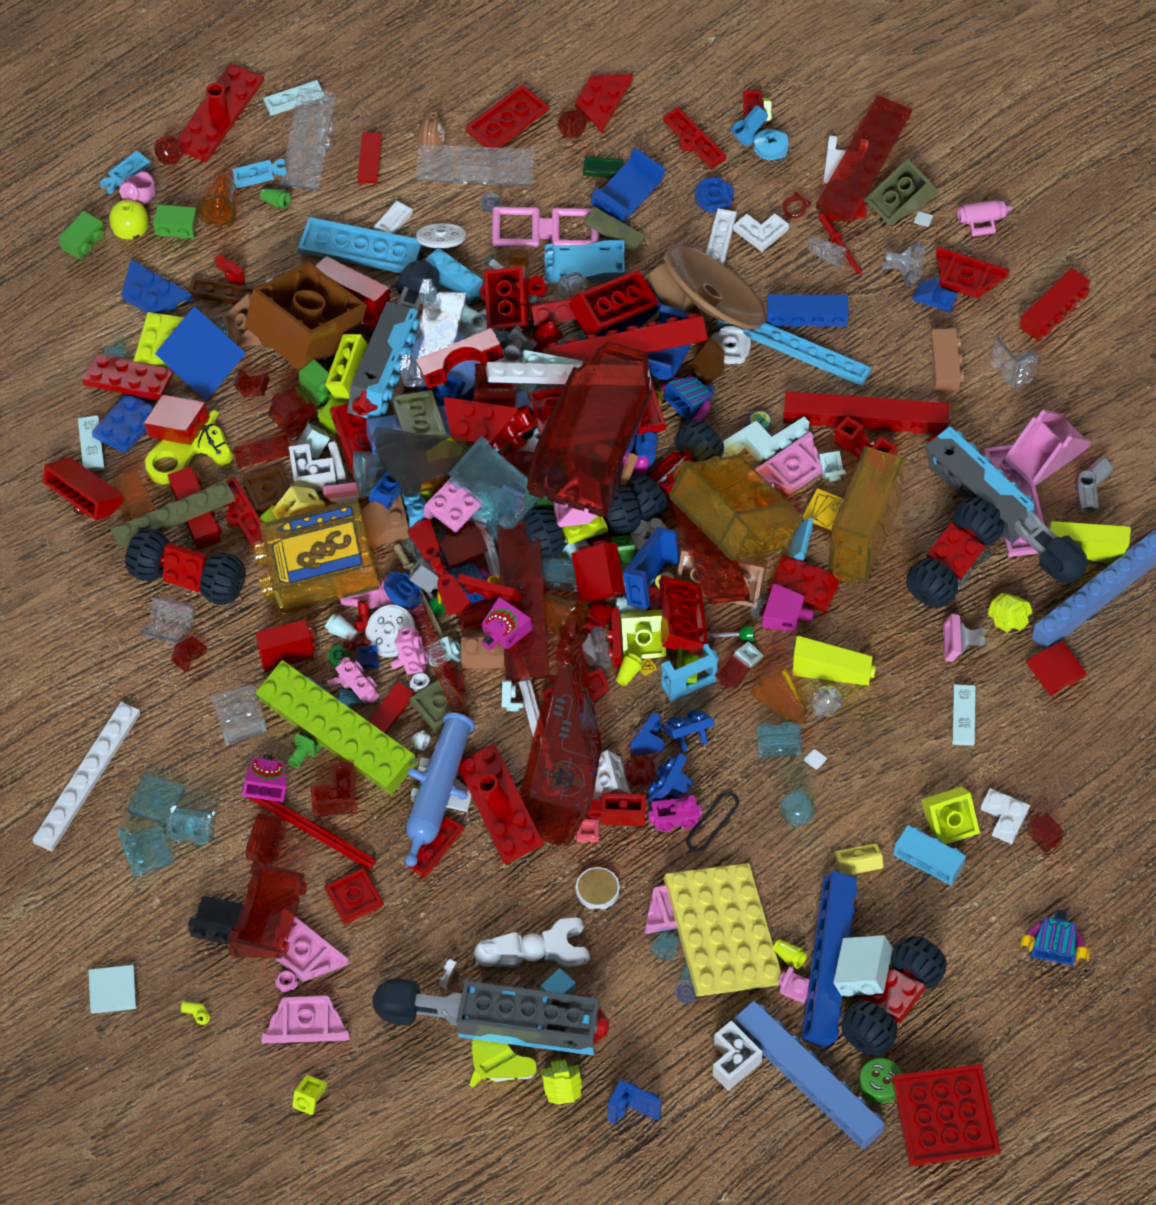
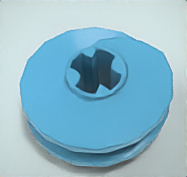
[754,129,789,160]

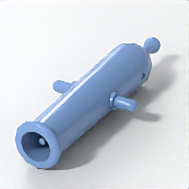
[405,712,475,867]

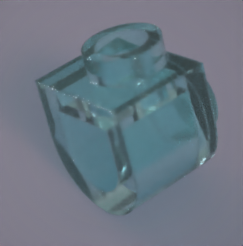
[649,931,680,962]

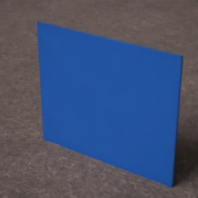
[155,306,246,401]

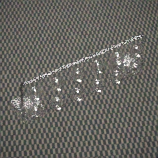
[399,279,467,387]

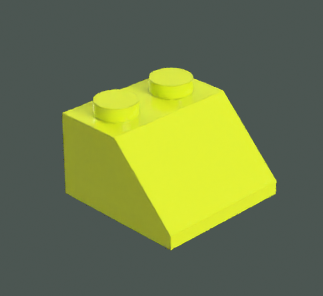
[620,609,667,659]
[921,786,980,845]

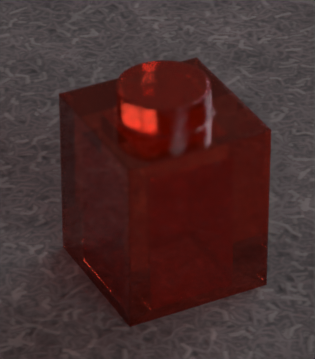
[1028,813,1064,853]

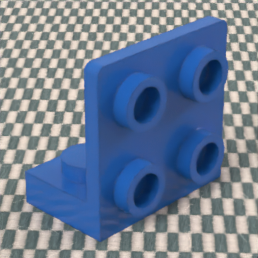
[608,1080,662,1124]

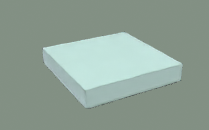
[89,965,137,1014]

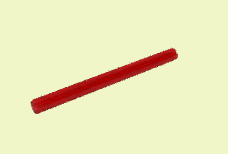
[247,797,376,870]

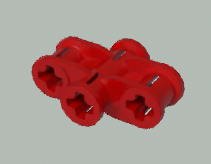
[489,404,536,453]

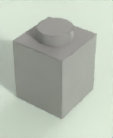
[409,556,439,594]

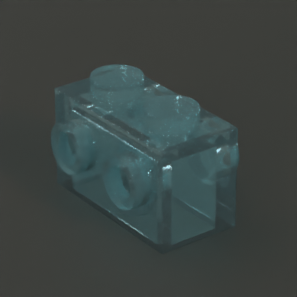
[166,806,216,845]

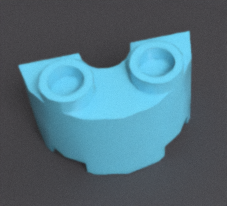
[402,490,427,530]

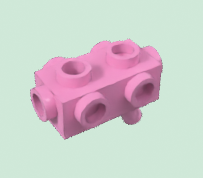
[391,627,428,674]
[327,657,379,705]

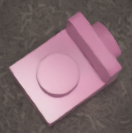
[778,966,809,1004]

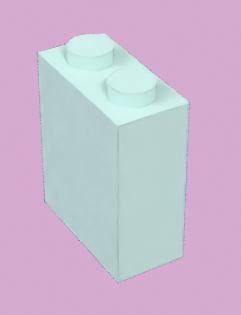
[833,935,893,996]

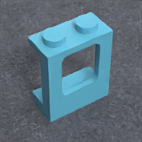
[661,644,719,701]

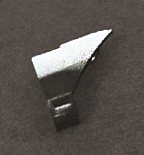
[371,427,497,497]

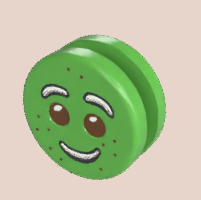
[859,1058,902,1104]

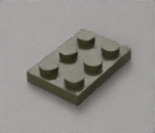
[392,390,446,445]

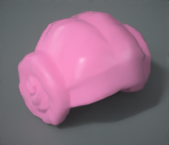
[119,171,156,205]

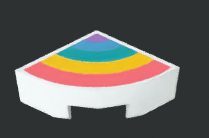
[439,959,457,990]

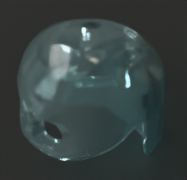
[780,788,816,828]

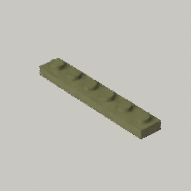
[111,481,235,549]

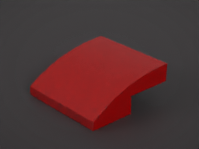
[1026,641,1088,697]

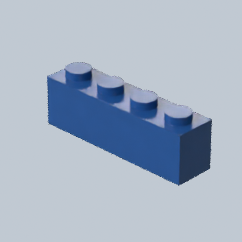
[767,294,849,327]

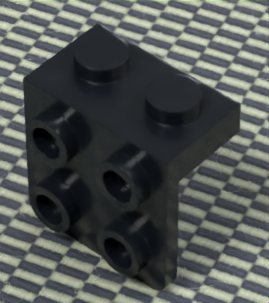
[188,896,245,945]

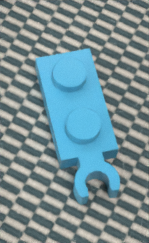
[100,150,151,194]
[233,159,287,189]

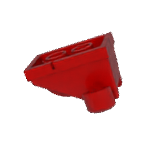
[479,266,549,331]

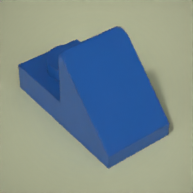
[912,278,958,313]
[630,712,664,757]

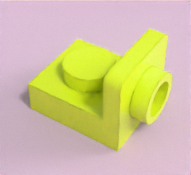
[292,1074,327,1115]

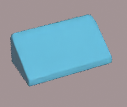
[789,518,813,562]

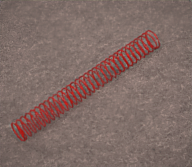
[411,606,469,716]

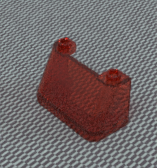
[228,862,308,959]

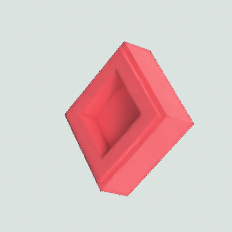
[577,819,599,842]

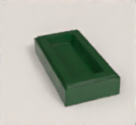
[583,157,623,178]

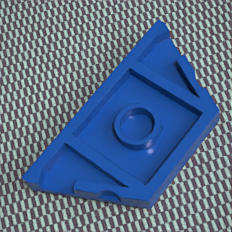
[122,260,193,314]

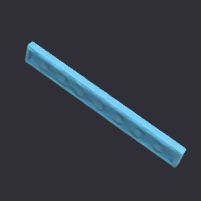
[718,320,872,386]

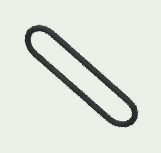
[686,792,739,852]

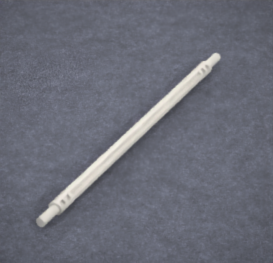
[480,527,553,772]

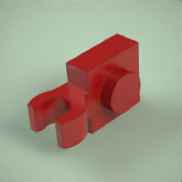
[584,601,613,638]

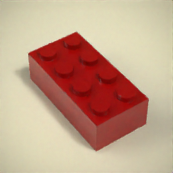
[568,269,659,336]

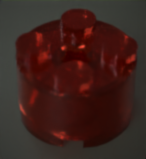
[269,386,317,435]

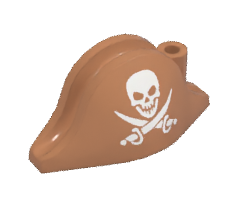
[417,112,446,159]

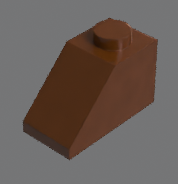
[691,338,724,385]

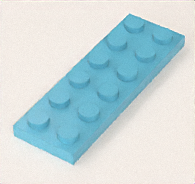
[298,217,423,273]

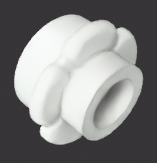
[410,673,431,693]
[412,730,431,751]

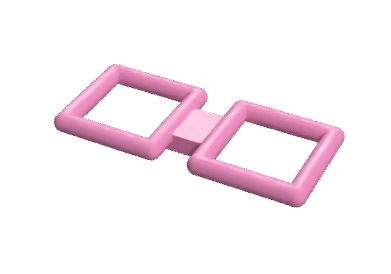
[492,207,599,247]

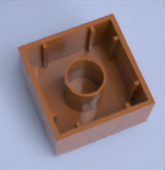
[244,262,367,370]

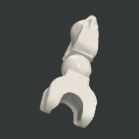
[474,918,590,968]

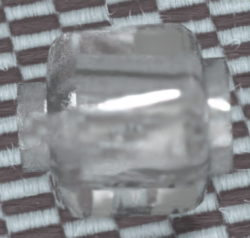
[557,272,588,299]
[810,685,842,718]

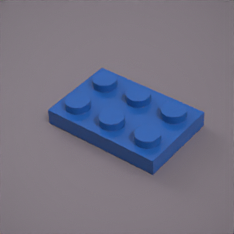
[92,394,155,454]

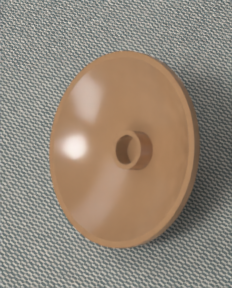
[646,245,767,330]

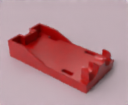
[659,575,708,657]

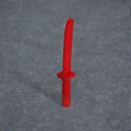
[818,213,862,275]

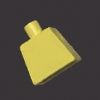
[272,486,325,526]

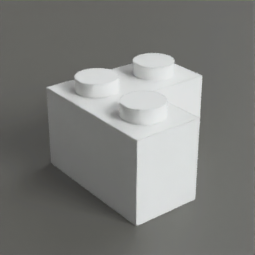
[289,444,337,491]
[713,1021,763,1091]

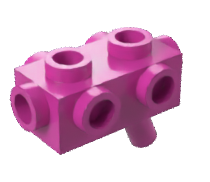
[648,795,702,832]

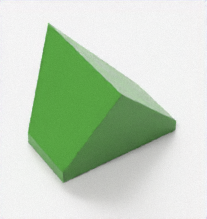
[609,534,635,565]

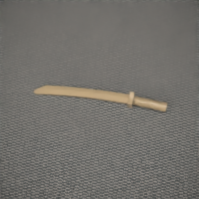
[393,544,444,639]

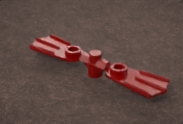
[407,519,471,616]

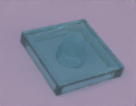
[127,773,185,826]

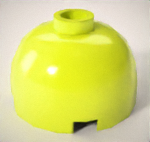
[109,199,149,239]

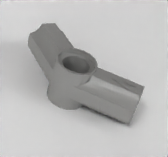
[1076,458,1113,515]

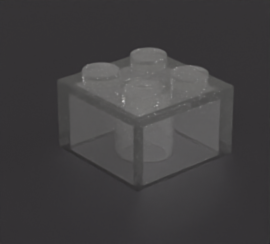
[211,684,267,745]

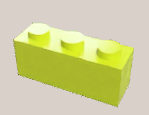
[325,334,368,399]

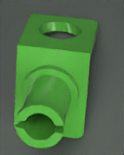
[288,733,322,768]

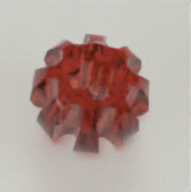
[558,109,587,139]
[154,136,183,165]
[624,754,656,786]

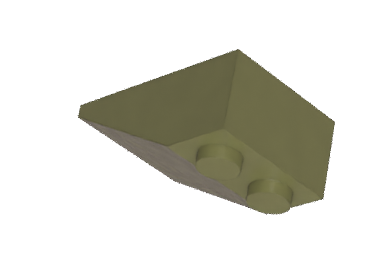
[865,159,939,225]

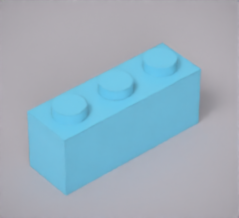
[425,248,483,306]
[893,825,966,886]

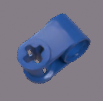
[369,469,402,510]

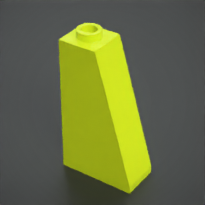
[1048,521,1131,565]
[792,636,876,686]

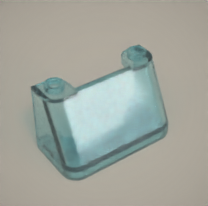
[448,436,546,530]

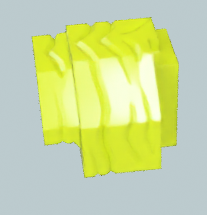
[988,593,1033,633]
[541,1060,582,1105]

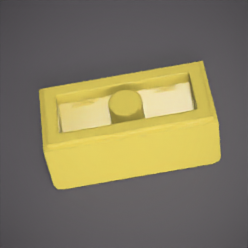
[834,843,883,875]

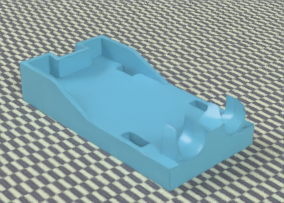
[545,240,625,282]

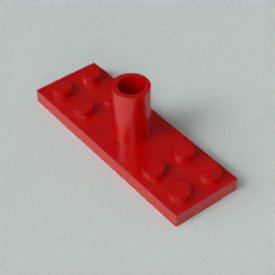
[173,63,264,163]
[459,743,544,865]

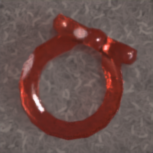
[783,192,811,219]

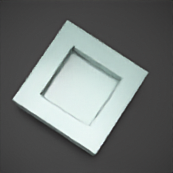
[733,641,764,670]

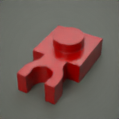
[214,254,245,285]

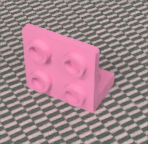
[423,477,483,532]

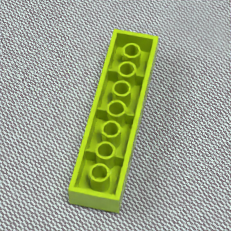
[255,660,418,796]

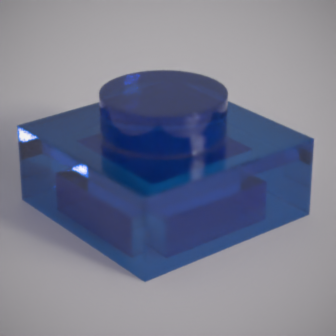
[356,645,379,669]

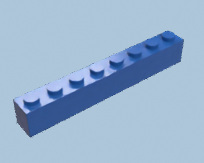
[801,870,858,1048]

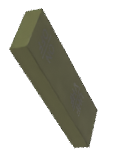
[584,207,645,253]

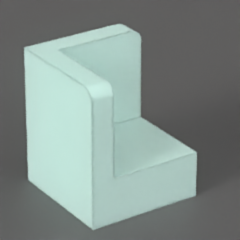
[297,423,330,458]

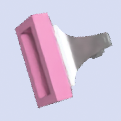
[323,481,365,521]
[943,614,986,662]

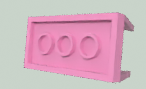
[1004,410,1092,487]

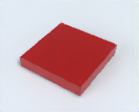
[324,867,384,925]

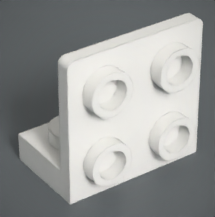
[573,750,631,807]

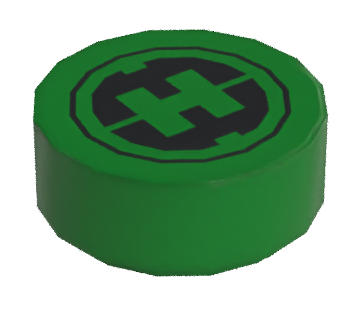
[328,646,350,667]

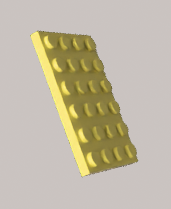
[664,863,781,997]

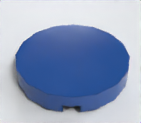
[695,177,734,212]
[384,571,423,609]

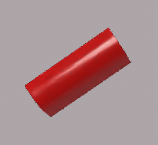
[42,457,124,521]

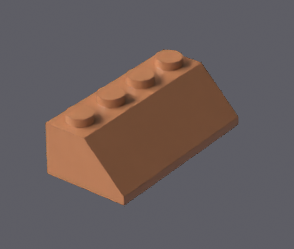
[677,545,767,608]

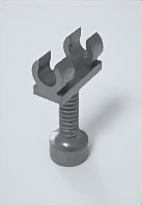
[504,324,538,361]

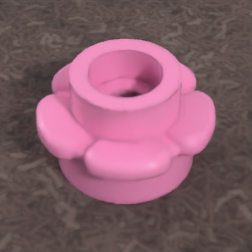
[276,971,298,993]

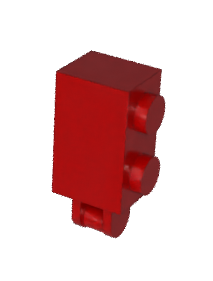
[586,793,646,826]

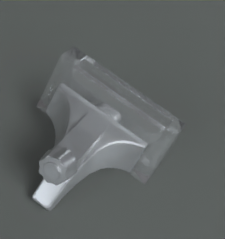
[882,242,925,286]
[565,626,611,673]

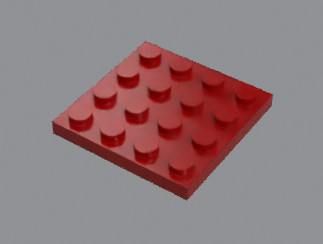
[891,1064,1001,1167]

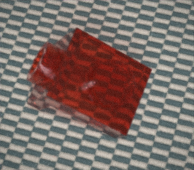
[234,370,270,398]

